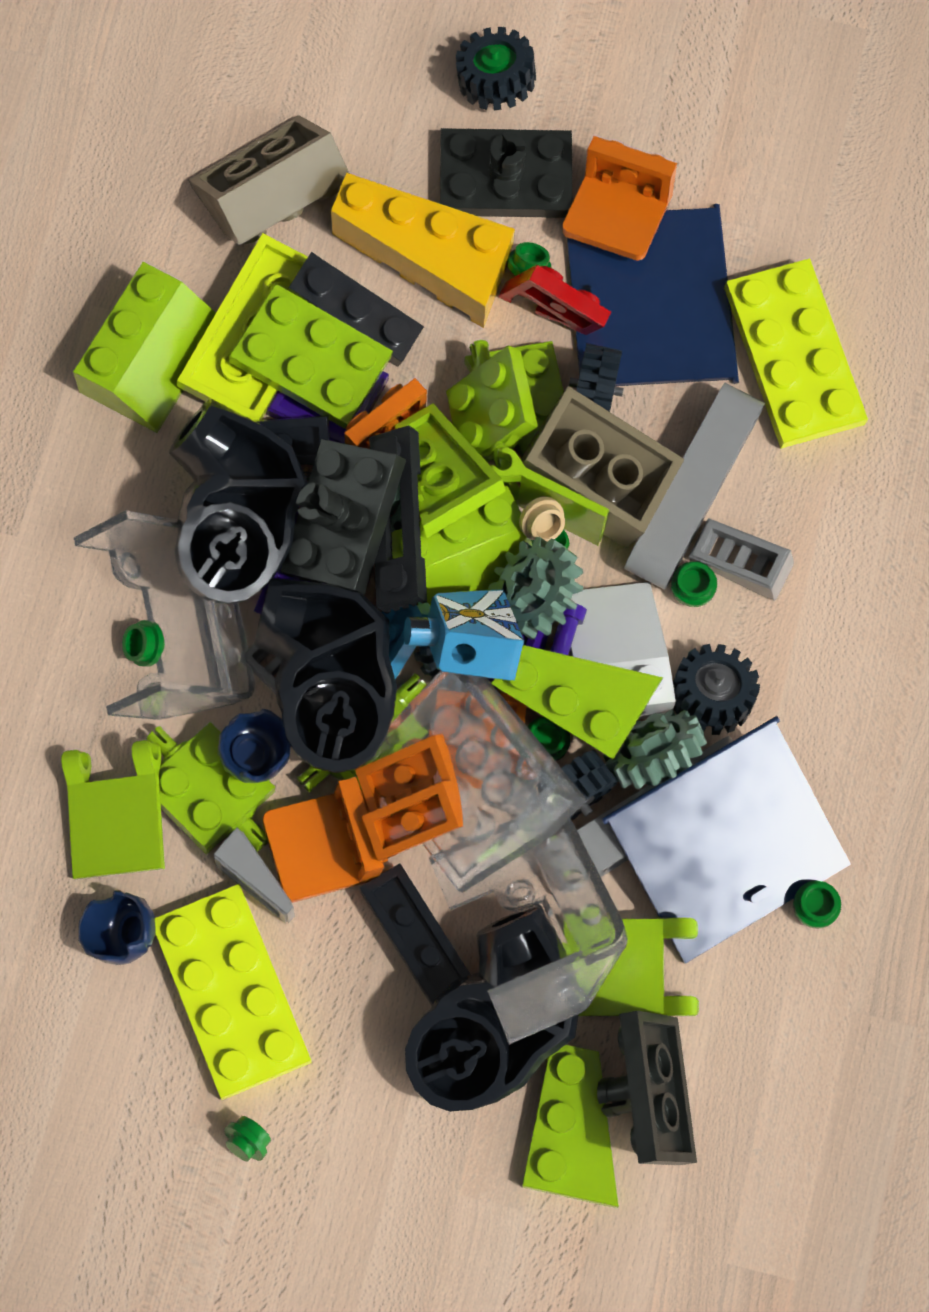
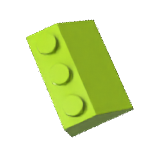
[73,262,216,433]
[391,486,532,606]

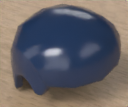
[217,709,291,783]
[78,891,156,965]

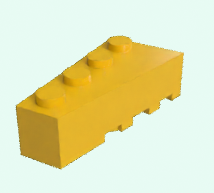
[331,173,515,328]

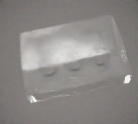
[363,671,587,893]

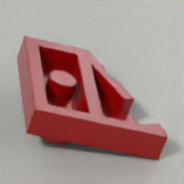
[498,265,611,335]

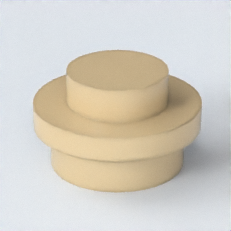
[519,497,565,542]

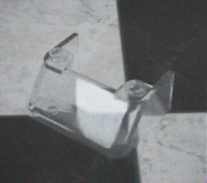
[74,510,255,720]
[429,807,628,1044]

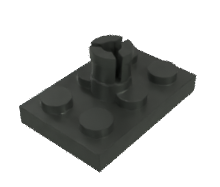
[440,128,572,218]
[280,439,406,594]
[597,1011,697,1165]

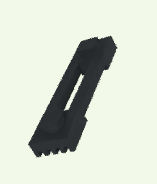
[369,425,427,614]

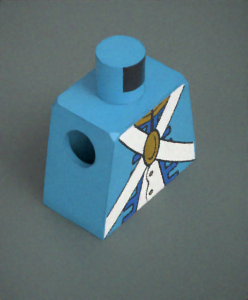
[404,590,524,680]

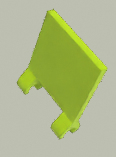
[490,447,609,546]
[61,740,165,880]
[567,918,699,1016]

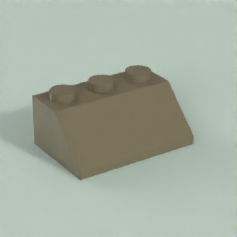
[188,115,350,245]
[521,386,684,548]

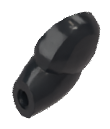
[169,399,308,605]
[254,578,397,773]
[405,905,581,1112]

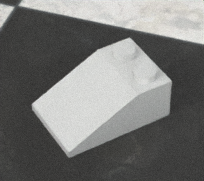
[568,582,676,720]

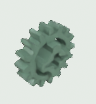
[488,537,583,639]
[603,710,707,789]

